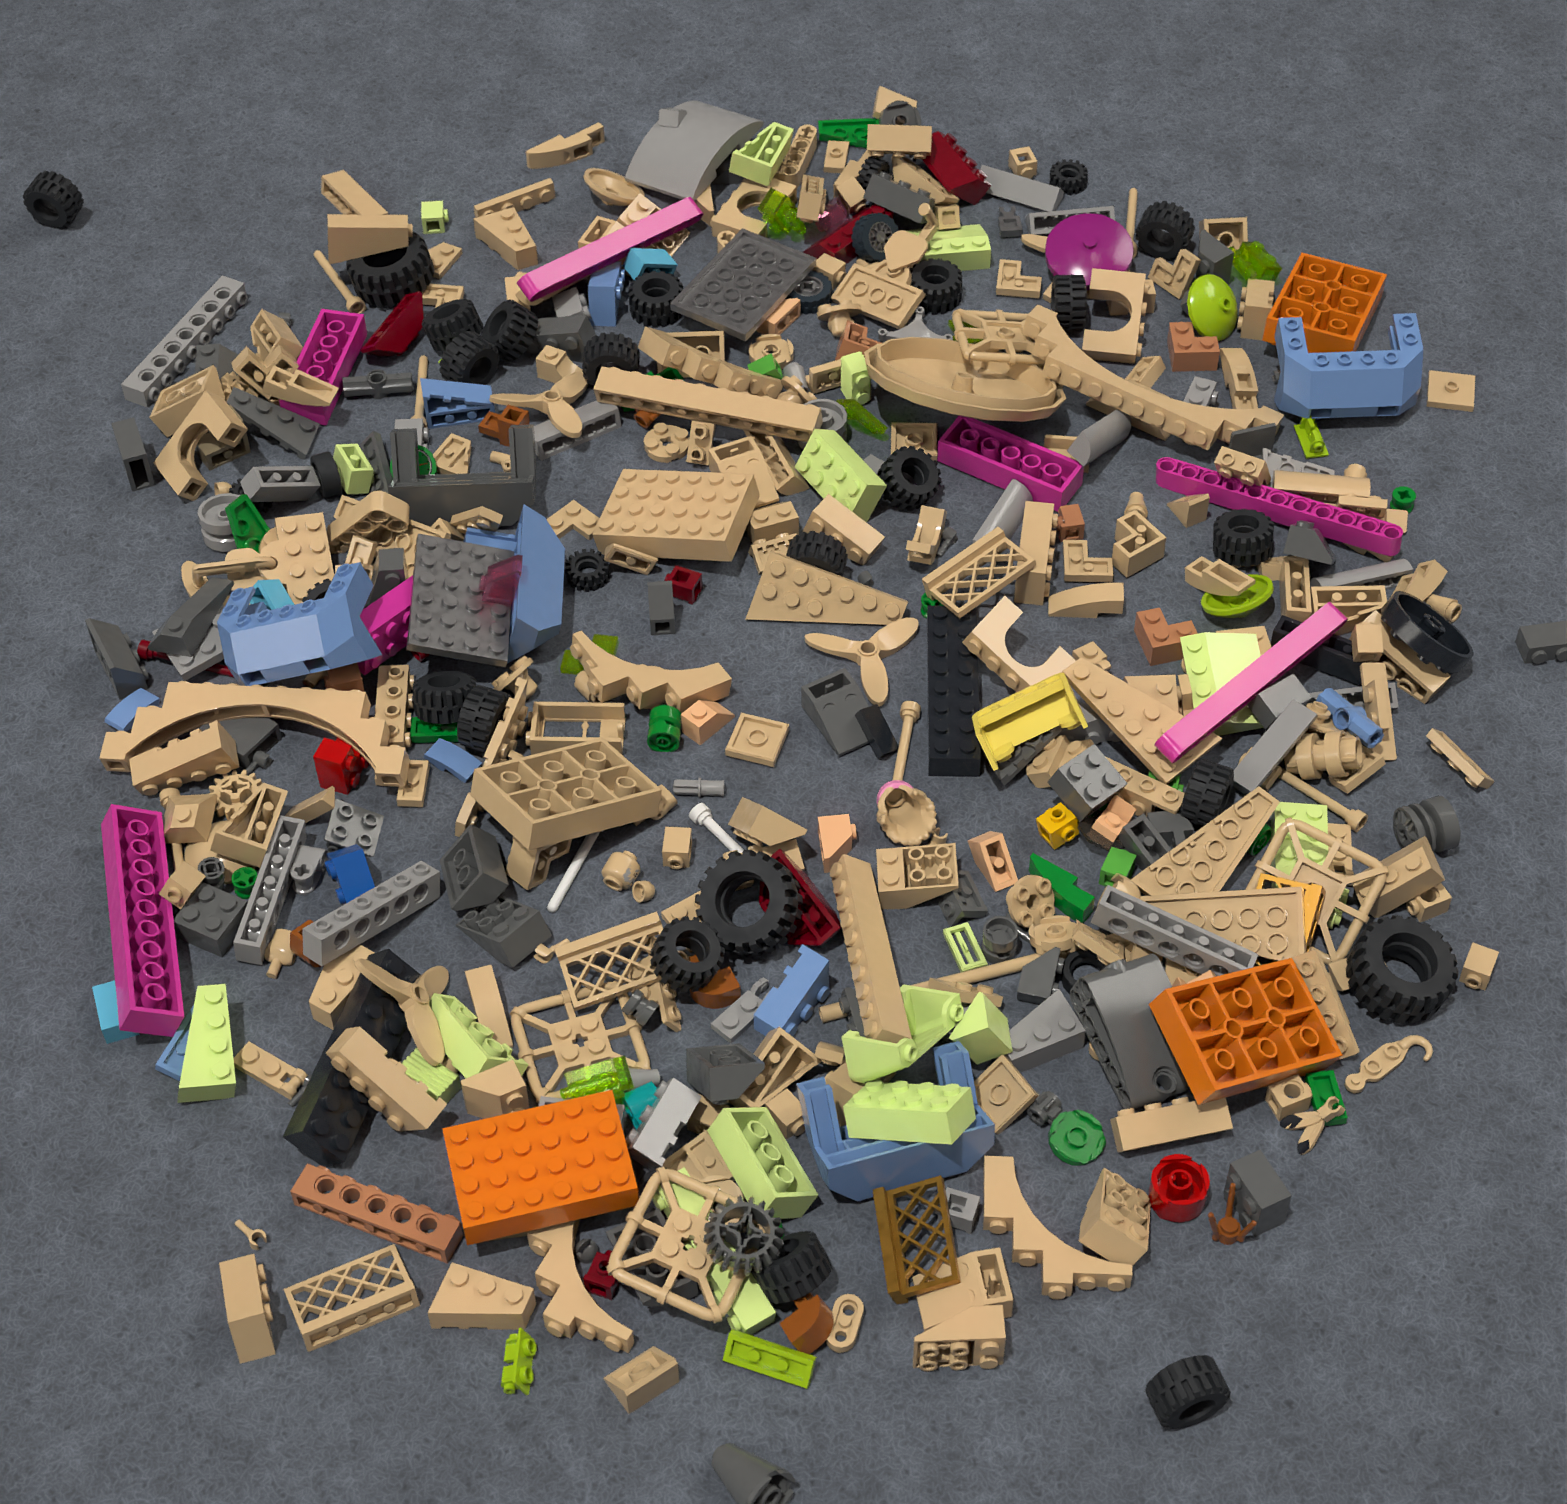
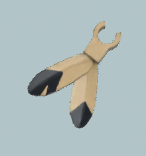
[1280,1096,1345,1155]

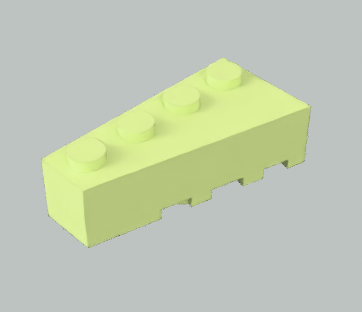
[177,984,236,1103]
[429,993,529,1079]

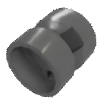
[981,916,1018,964]

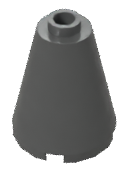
[711,1443,795,1504]

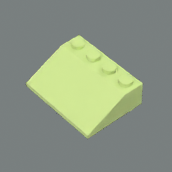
[906,224,991,271]
[1180,632,1264,736]

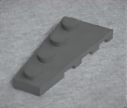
[227,387,320,460]
[980,725,1064,786]

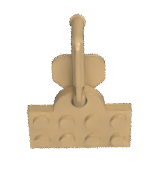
[831,203,939,329]
[192,512,334,605]

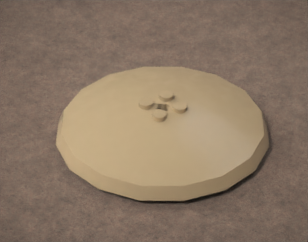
[864,337,1066,422]

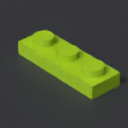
[722,1329,817,1389]

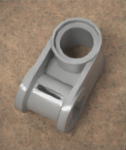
[290,845,328,895]

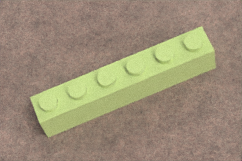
[652,1167,776,1335]

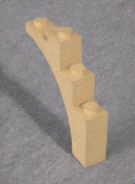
[638,327,783,399]
[570,631,732,714]
[983,1156,1132,1299]
[527,1219,634,1353]

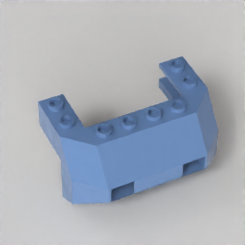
[1274,313,1423,418]
[454,504,565,663]
[217,562,382,686]
[796,1041,995,1201]

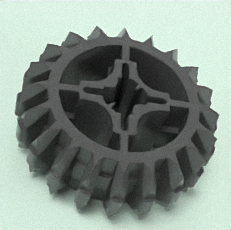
[703,1195,784,1276]

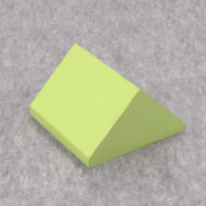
[949,992,1013,1064]

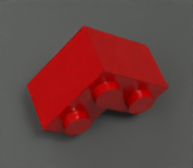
[313,737,369,795]

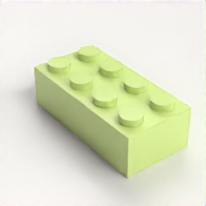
[795,429,887,522]
[1271,802,1329,891]
[843,1079,976,1145]
[707,1107,818,1219]

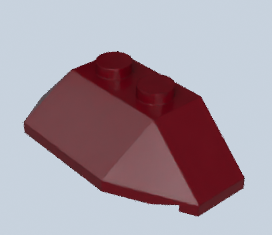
[360,291,424,357]
[759,849,842,946]

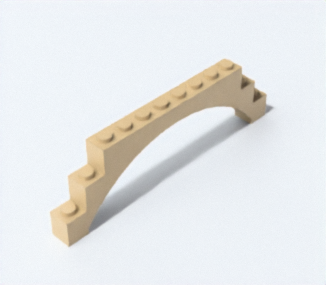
[1022,305,1284,450]
[100,681,410,787]

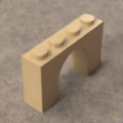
[710,178,797,238]
[1082,268,1149,364]
[153,391,248,501]
[962,596,1076,692]

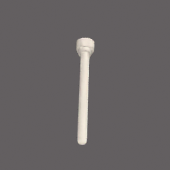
[689,803,744,853]
[547,830,604,913]

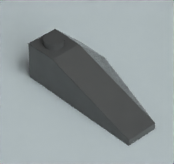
[148,577,234,657]

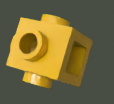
[1036,802,1080,850]

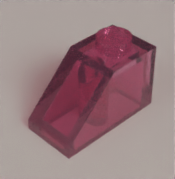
[815,196,849,235]
[478,555,523,606]

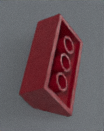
[922,131,991,205]
[803,204,893,264]

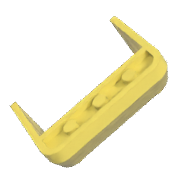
[972,673,1088,771]

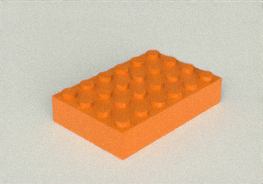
[1262,253,1387,353]
[1149,958,1343,1105]
[442,1090,639,1245]

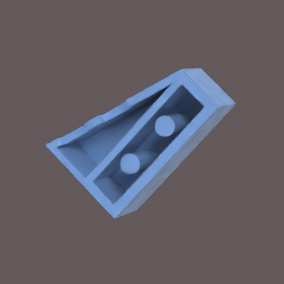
[588,261,626,326]
[420,378,495,429]
[754,944,830,1037]

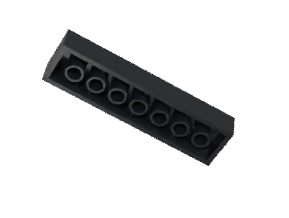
[927,605,981,777]
[283,948,421,1167]

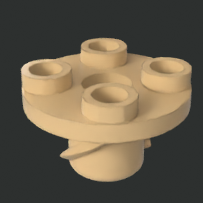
[817,299,861,337]
[777,375,817,404]
[491,655,538,700]
[1006,875,1055,928]

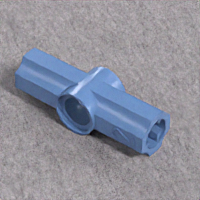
[1316,688,1384,748]

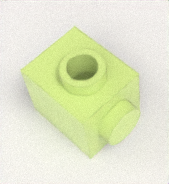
[421,201,449,234]

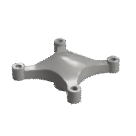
[878,306,953,341]

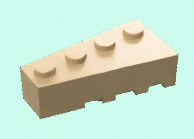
[1349,610,1451,704]

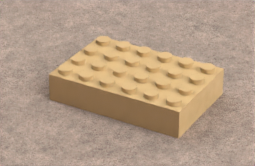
[592,469,760,562]
[470,738,662,850]

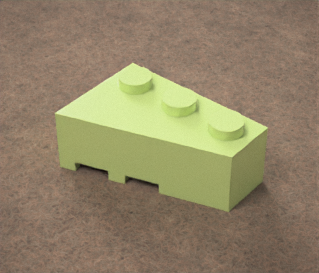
[729,122,794,186]

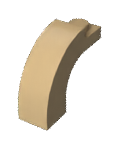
[906,505,947,565]

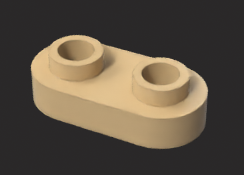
[826,1294,864,1353]

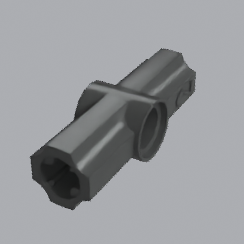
[343,369,413,399]

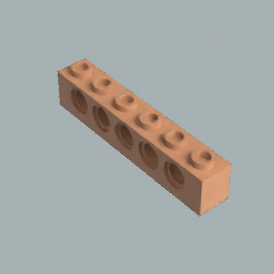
[290,1164,463,1264]

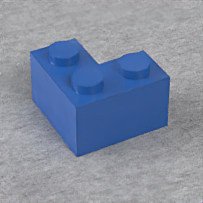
[324,844,375,904]

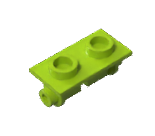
[1293,415,1329,459]
[501,1328,536,1395]

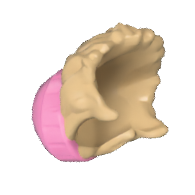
[877,780,937,846]

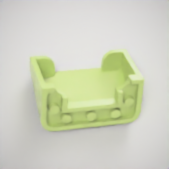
[842,984,964,1083]

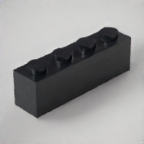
[1270,615,1373,686]

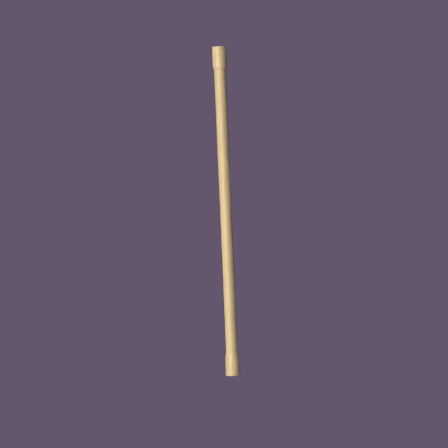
[818,934,1129,1023]

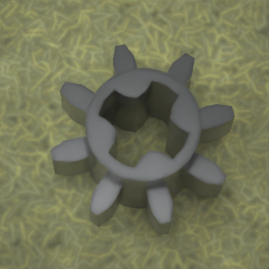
[1027,1091,1062,1125]

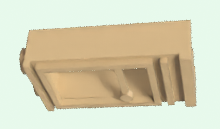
[526,702,626,755]

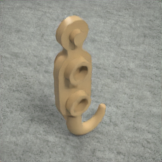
[1345,1035,1433,1093]

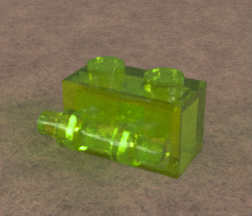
[757,188,806,235]
[1229,241,1282,281]
[560,1056,634,1100]

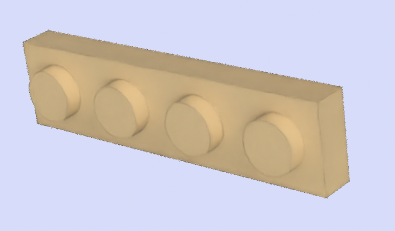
[474,178,555,218]

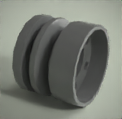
[1393,796,1461,853]

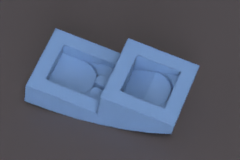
[105,688,160,731]
[423,738,482,783]

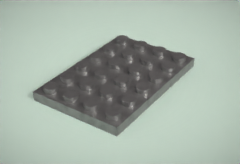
[670,228,816,341]
[407,533,514,667]

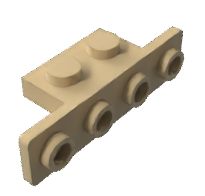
[1325,493,1408,534]
[1360,663,1397,761]
[1106,757,1185,817]
[628,936,682,1032]
[1294,949,1360,1060]

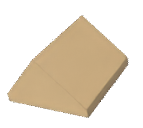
[604,1346,679,1414]

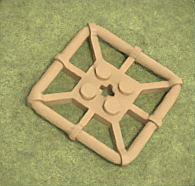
[952,309,1046,365]
[1245,817,1389,965]
[510,980,651,1103]
[606,1166,765,1323]

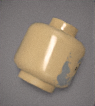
[601,851,641,891]

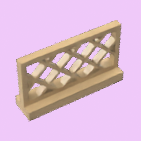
[922,527,1036,618]
[554,911,663,1011]
[284,1244,420,1352]

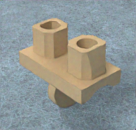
[686,420,716,465]

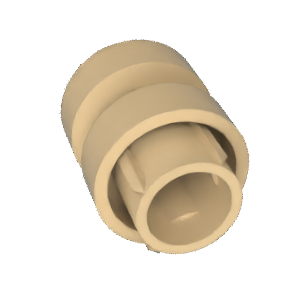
[1284,730,1363,780]

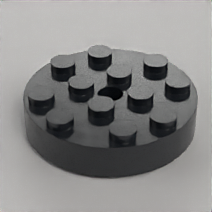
[1381,591,1474,674]

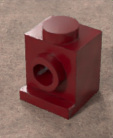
[664,565,703,605]
[583,1250,620,1300]

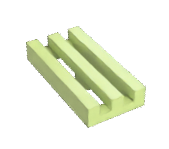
[943,922,988,972]

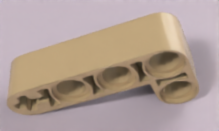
[773,125,817,188]
[326,491,410,553]

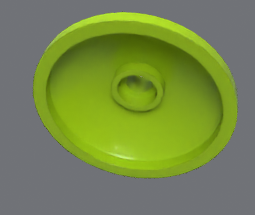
[1187,274,1238,341]
[1201,574,1274,618]

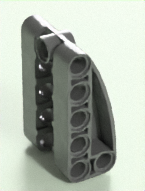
[1070,954,1191,1109]

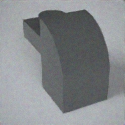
[1147,811,1194,850]

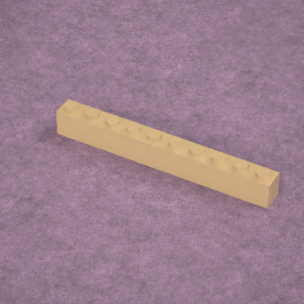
[593,366,823,442]
[830,854,912,1043]

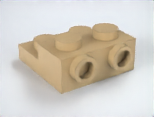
[1214,446,1271,486]
[1026,735,1094,788]

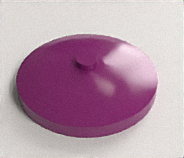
[1045,213,1133,290]

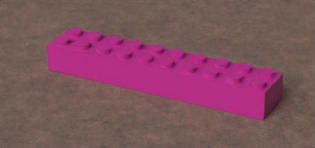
[101,804,184,1037]

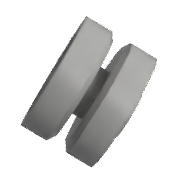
[797,399,847,450]
[198,493,240,552]

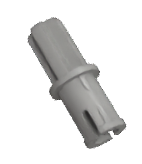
[673,777,724,798]

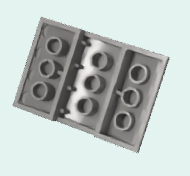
[625,100,764,201]

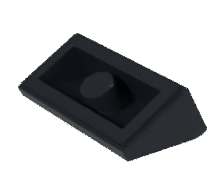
[855,704,899,759]

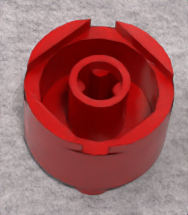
[1148,1154,1210,1222]

